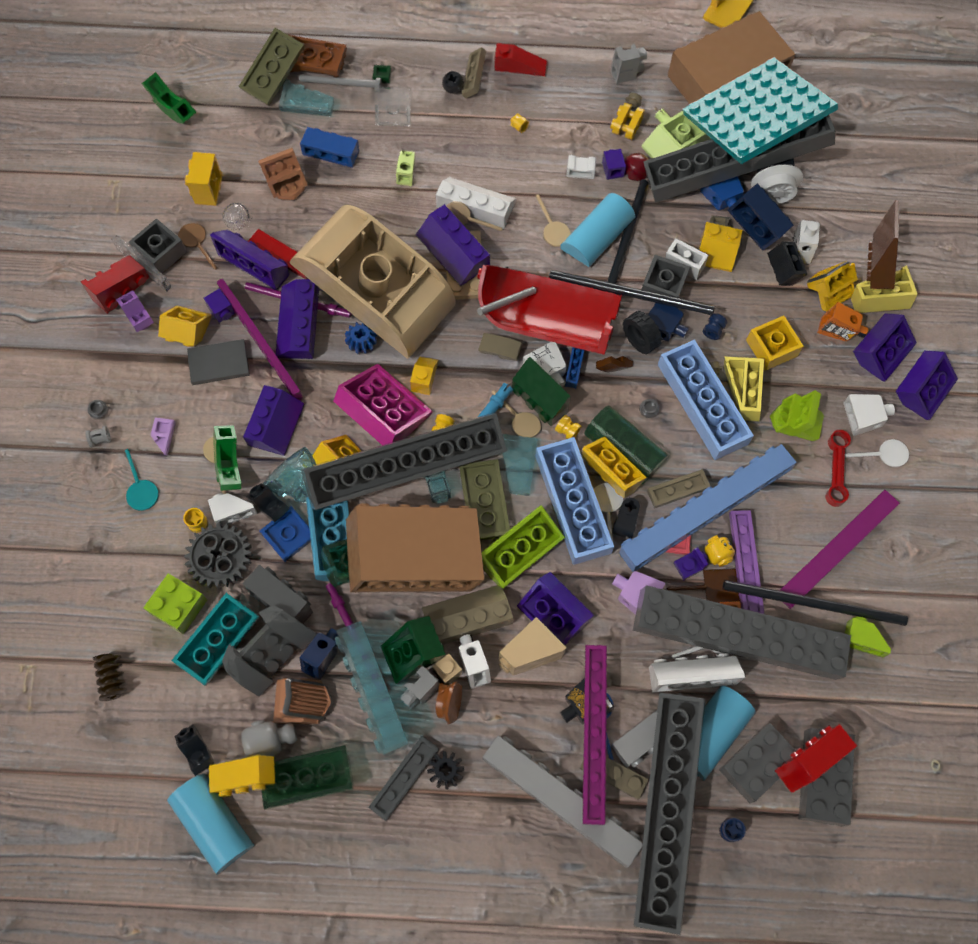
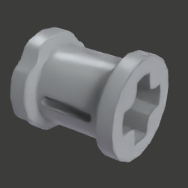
[85,426,111,448]

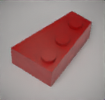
[81,255,149,314]
[775,724,857,793]

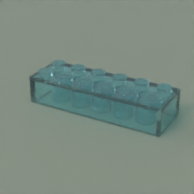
[335,621,410,757]

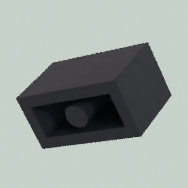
[767,241,807,286]

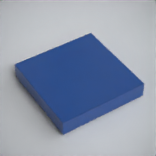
[259,506,311,562]

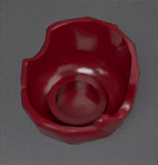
[624,153,649,181]

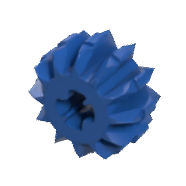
[345,321,377,354]

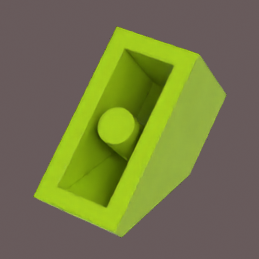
[845,617,891,658]

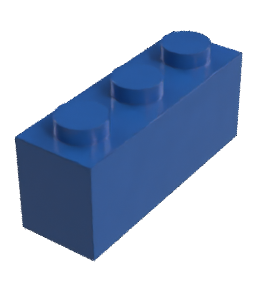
[300,127,359,168]

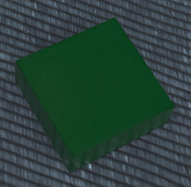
[372,65,391,84]

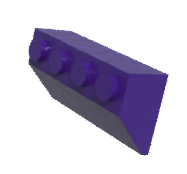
[416,204,490,286]
[210,230,290,290]
[275,279,319,359]

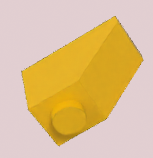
[410,356,438,395]

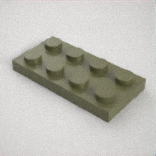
[239,27,305,106]
[459,459,510,541]

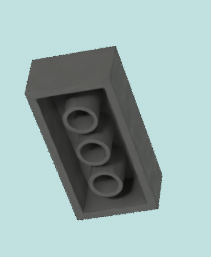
[799,728,855,827]

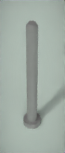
[299,75,382,91]

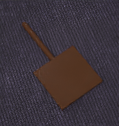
[667,569,740,603]

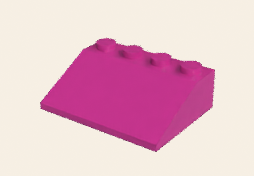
[333,364,433,445]

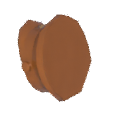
[436,681,462,724]

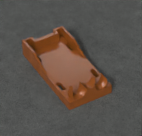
[287,34,347,78]

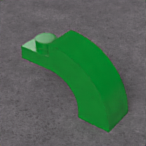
[141,72,196,124]
[213,425,242,491]

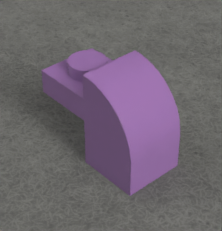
[116,290,154,332]

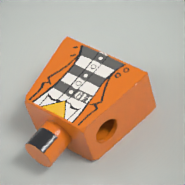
[817,302,868,341]

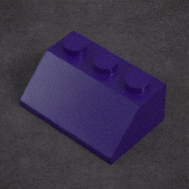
[853,313,917,382]
[896,350,958,420]
[243,385,304,456]
[517,572,594,646]

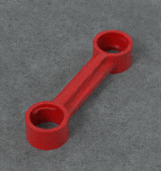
[825,430,851,507]

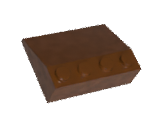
[867,200,899,289]

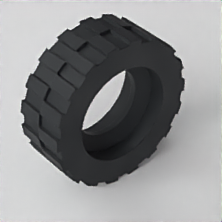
[622,311,662,355]

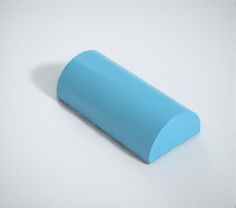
[561,193,635,267]
[306,497,349,581]
[698,686,756,781]
[167,774,255,875]

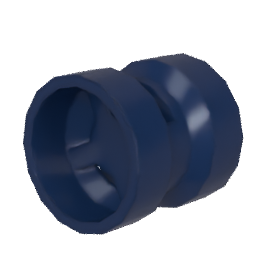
[702,313,728,340]
[719,818,746,842]

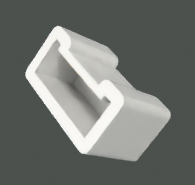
[567,155,596,179]

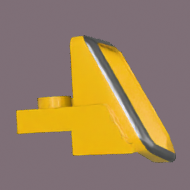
[807,261,858,312]

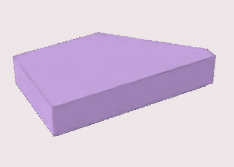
[150,418,176,456]

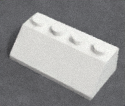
[436,177,516,229]
[649,653,745,693]

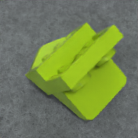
[770,390,824,441]

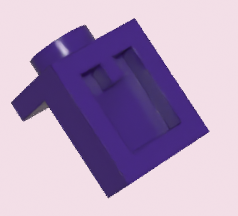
[673,547,708,580]

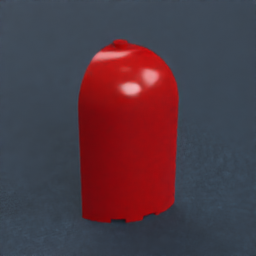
[477,265,623,355]

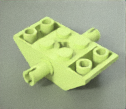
[642,109,711,159]

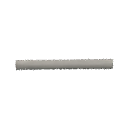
[477,287,536,315]

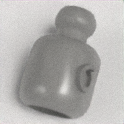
[241,720,297,758]

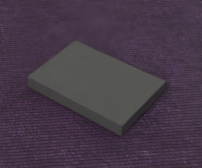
[187,339,250,385]

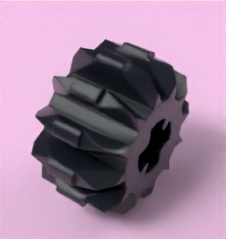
[427,751,464,790]

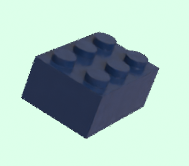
[727,183,794,251]

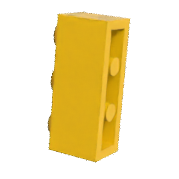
[209,755,275,797]

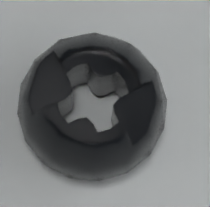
[442,71,464,94]

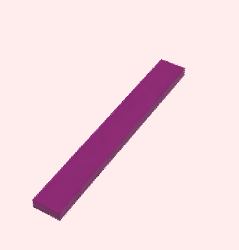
[217,278,303,401]
[779,490,900,609]
[582,645,607,825]

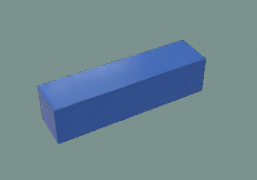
[565,347,584,389]

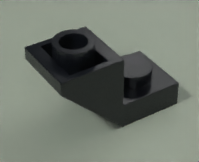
[246,483,290,522]
[174,724,215,776]

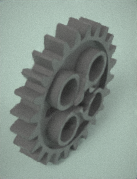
[184,522,253,589]

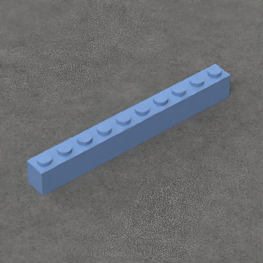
[619,444,797,572]

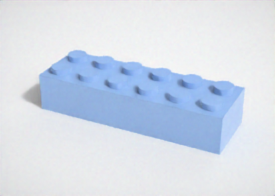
[658,340,754,460]
[535,437,614,565]

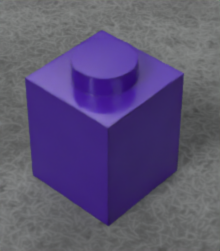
[602,149,626,180]
[203,288,235,323]

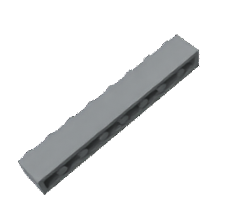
[482,736,643,868]

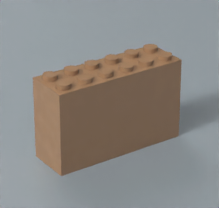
[668,11,795,104]
[346,503,484,593]

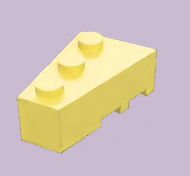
[851,265,918,313]
[724,357,764,421]

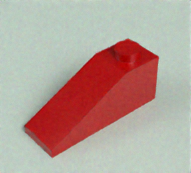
[494,43,547,76]

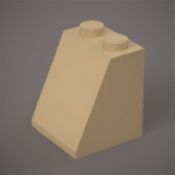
[499,617,567,676]

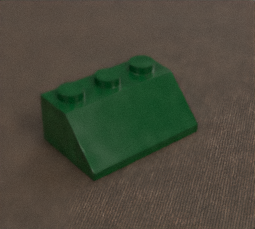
[512,357,571,426]

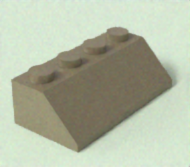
[422,585,513,645]

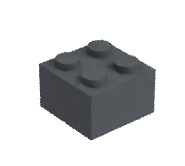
[129,218,187,275]
[641,255,690,298]

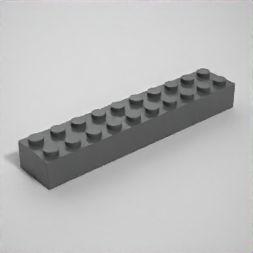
[644,115,836,203]
[300,413,507,510]
[633,585,851,680]
[634,692,705,935]

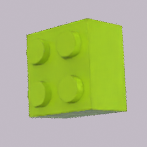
[143,573,207,635]

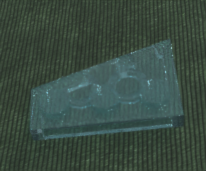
[279,79,334,116]
[502,434,538,496]

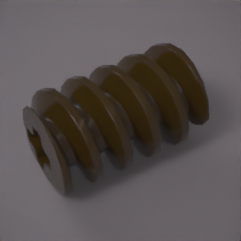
[93,654,127,701]

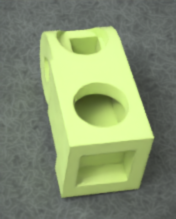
[396,150,415,186]

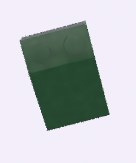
[380,616,445,684]

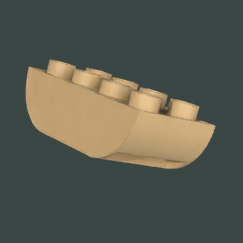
[290,205,456,359]

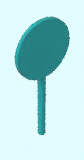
[125,449,159,511]

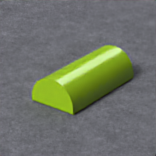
[481,505,565,588]

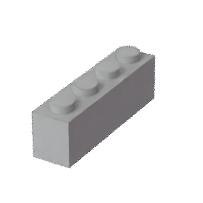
[610,693,683,768]

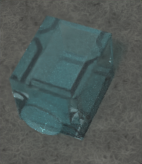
[425,471,451,504]

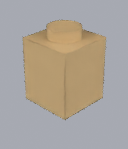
[432,653,462,685]

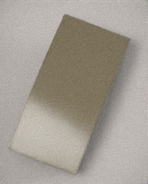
[478,333,523,361]

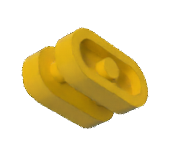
[610,103,645,140]

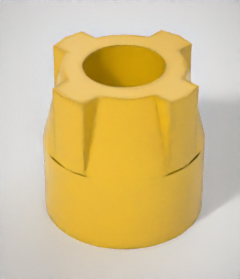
[510,113,529,133]

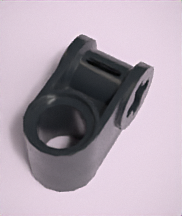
[612,497,640,539]

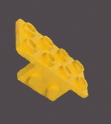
[703,0,754,28]

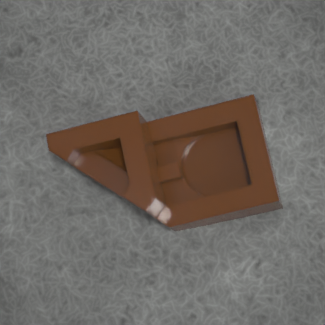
[596,356,633,373]

